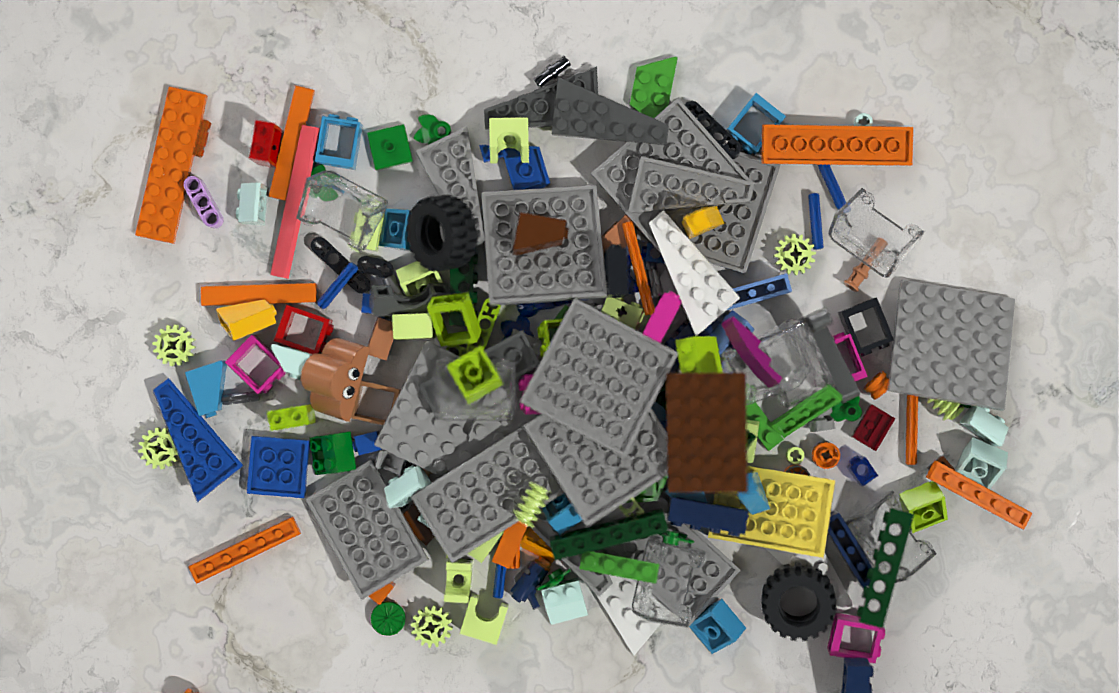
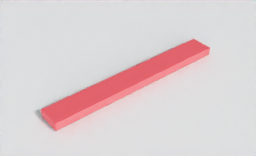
[270,125,320,279]

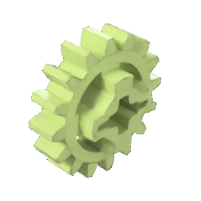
[773,234,816,276]
[152,325,196,366]
[138,427,178,469]
[411,605,453,648]

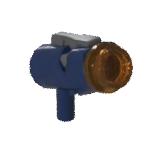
[510,555,552,610]

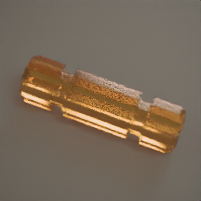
[192,120,211,157]

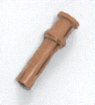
[843,237,888,292]

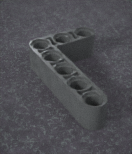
[799,308,860,404]

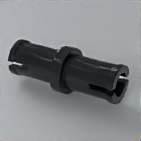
[533,56,571,88]

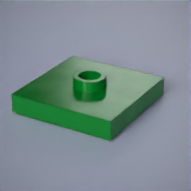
[367,124,413,171]

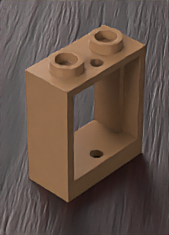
[351,380,401,425]

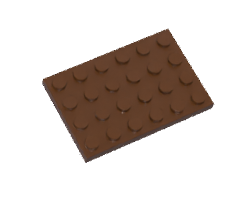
[666,372,748,493]

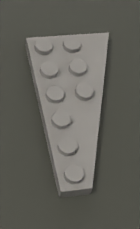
[628,156,755,213]

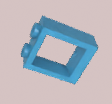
[727,93,786,155]
[315,114,363,170]

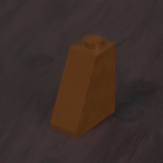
[513,212,569,256]

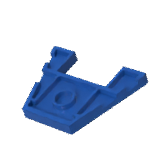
[479,145,550,190]

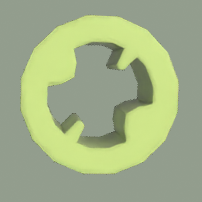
[786,447,804,464]

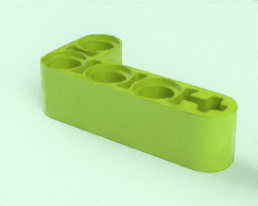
[446,298,501,357]

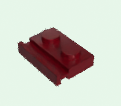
[851,404,896,451]

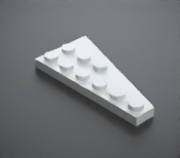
[649,210,740,336]
[595,550,671,656]

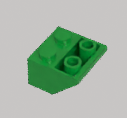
[309,431,356,475]

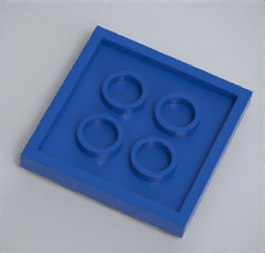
[247,436,310,498]

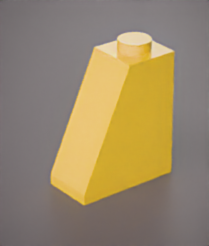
[681,206,725,240]
[216,299,277,341]

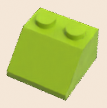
[675,336,723,373]
[447,346,503,404]
[899,481,948,533]

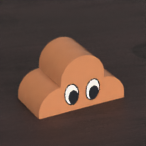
[301,338,370,422]

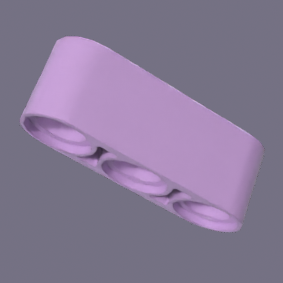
[184,176,224,229]

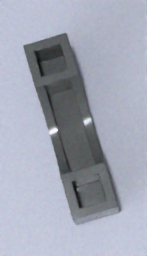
[369,283,451,316]

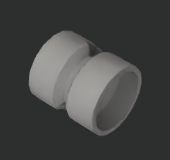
[809,407,835,432]

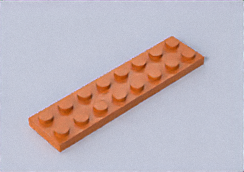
[135,87,208,244]
[761,125,913,166]

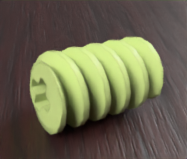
[922,397,964,421]
[514,483,551,528]

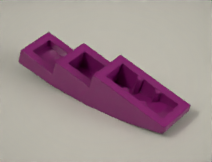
[721,316,782,388]

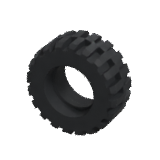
[406,195,478,272]
[761,563,837,641]

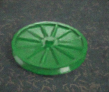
[371,601,406,636]

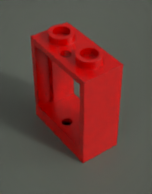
[249,120,283,168]
[274,305,334,354]

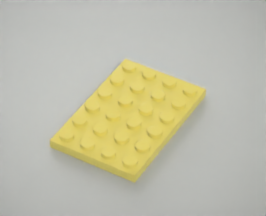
[708,466,836,558]

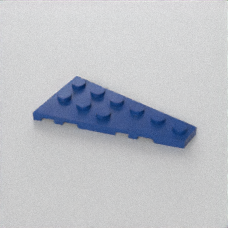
[153,378,243,503]

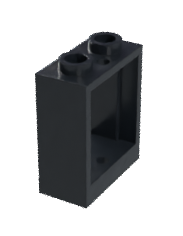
[604,244,628,298]
[838,297,894,357]

